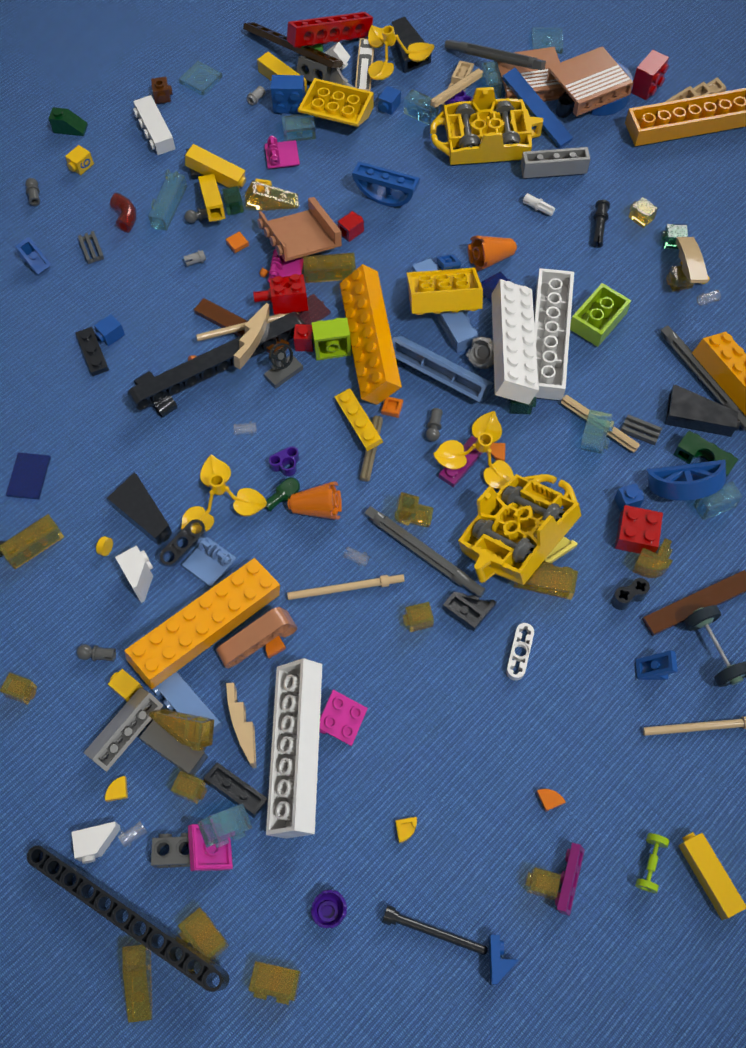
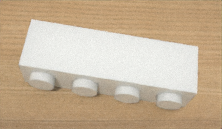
[133,95,176,155]

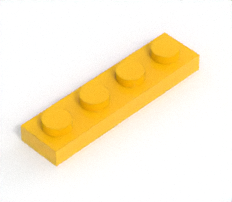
[334,388,383,451]

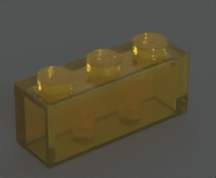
[303,253,356,283]
[0,514,64,569]
[513,562,578,600]

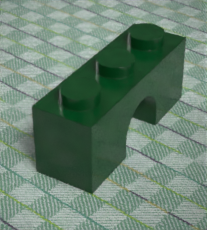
[673,431,738,478]

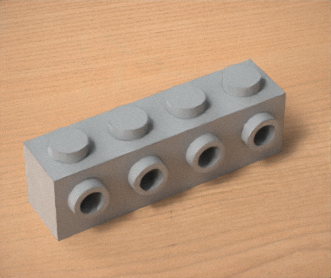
[521,147,590,178]
[84,688,163,772]

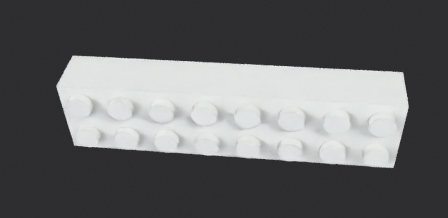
[534,268,574,400]
[491,279,539,404]
[266,658,322,839]

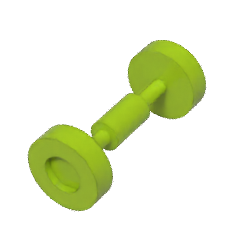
[635,833,670,893]

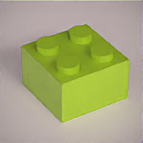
[311,318,351,361]

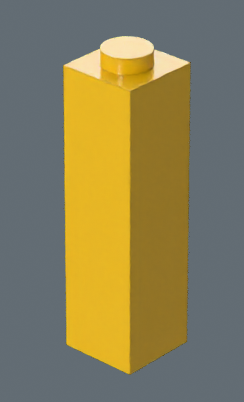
[257,52,307,93]
[185,144,246,192]
[198,174,226,222]
[678,832,746,920]

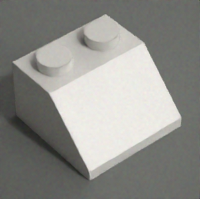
[115,545,153,603]

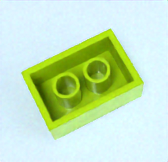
[570,283,631,347]

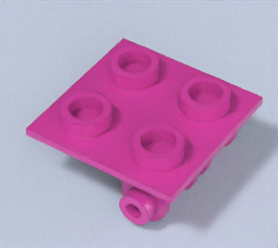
[265,136,300,169]
[268,249,305,283]
[319,690,368,746]

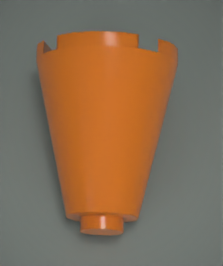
[468,236,517,271]
[288,481,342,520]

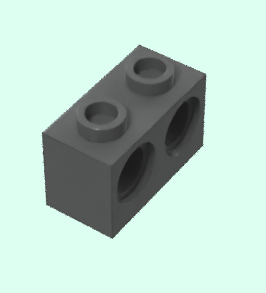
[296,56,332,82]
[151,833,190,868]

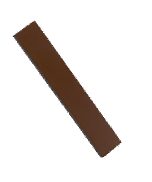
[194,298,290,353]
[642,570,746,636]

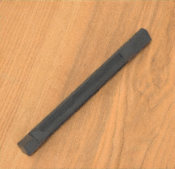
[445,39,546,70]
[660,325,746,431]
[365,506,485,599]

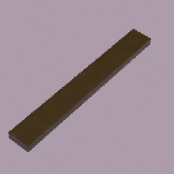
[243,22,343,68]

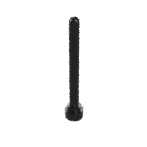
[382,905,488,955]

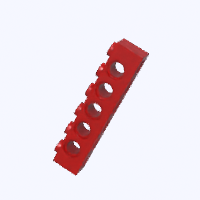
[287,12,373,48]

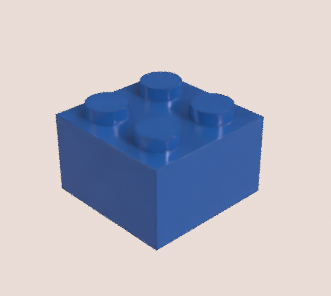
[271,75,305,114]

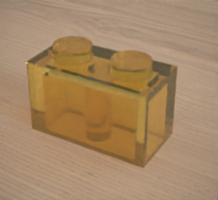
[178,907,230,963]
[248,961,302,1005]

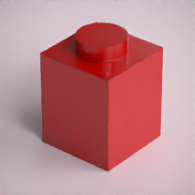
[338,211,364,242]
[294,324,314,352]

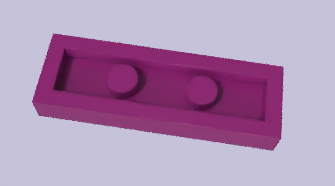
[439,436,483,488]
[555,843,585,916]

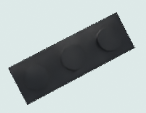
[75,327,109,376]
[203,762,268,818]

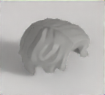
[466,337,494,369]

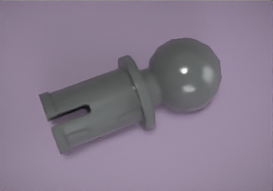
[25,178,40,206]
[184,208,208,223]
[426,408,443,442]
[76,644,116,662]

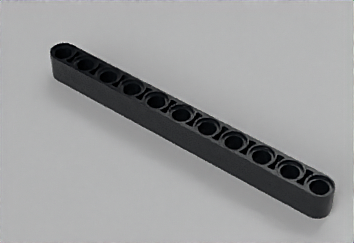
[127,312,306,410]
[27,845,229,992]

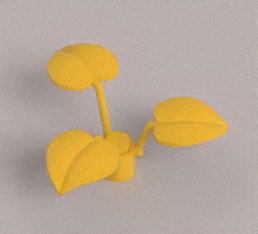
[368,25,435,80]
[434,411,514,489]
[181,454,267,534]

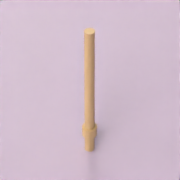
[196,312,298,341]
[287,574,405,600]
[643,716,746,736]

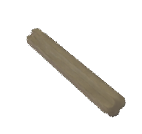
[360,415,383,482]

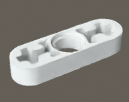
[506,623,534,681]

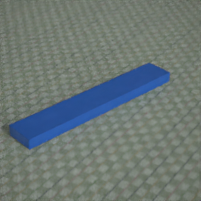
[502,68,573,149]

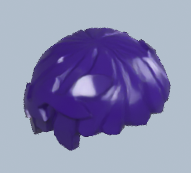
[311,890,347,929]

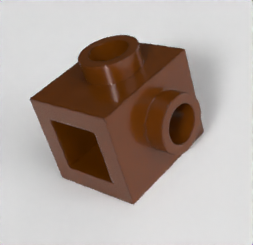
[151,77,173,104]

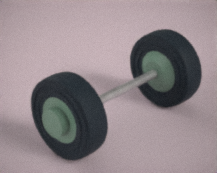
[684,605,746,687]

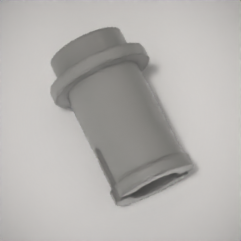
[247,86,266,105]
[183,250,206,267]

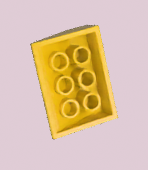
[298,78,374,127]
[406,268,483,315]

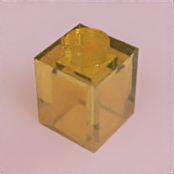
[629,197,658,228]
[667,265,694,291]
[403,602,434,632]
[0,672,37,705]
[170,771,207,804]
[525,867,561,900]

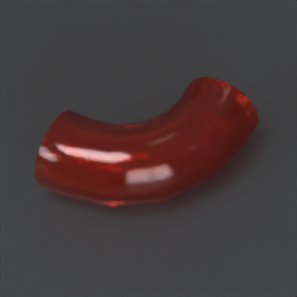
[110,193,136,233]

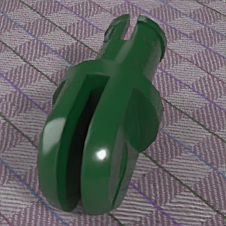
[266,477,300,512]

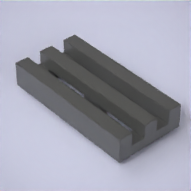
[78,231,104,264]
[621,414,662,445]

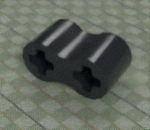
[611,578,650,610]

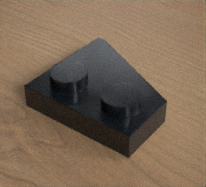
[442,591,497,631]

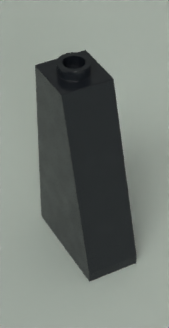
[392,17,431,73]
[665,385,740,437]
[107,472,172,546]

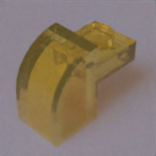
[394,492,433,528]
[632,538,673,578]

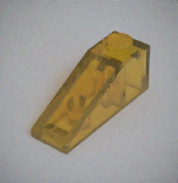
[245,180,299,210]
[149,709,214,751]
[122,945,152,1023]

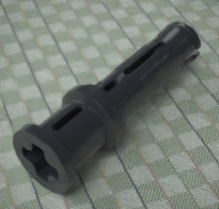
[592,200,610,248]

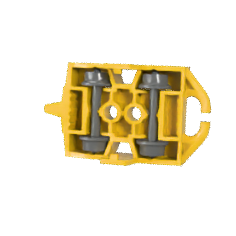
[430,87,543,165]
[458,474,581,585]

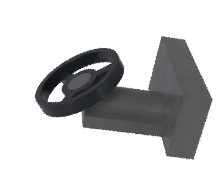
[264,343,303,389]

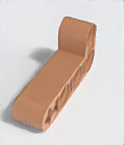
[216,607,298,668]

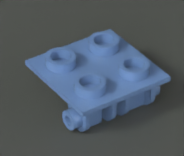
[182,537,237,587]

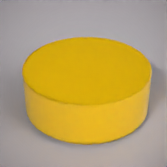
[96,536,113,556]

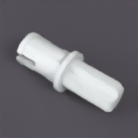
[523,193,555,216]

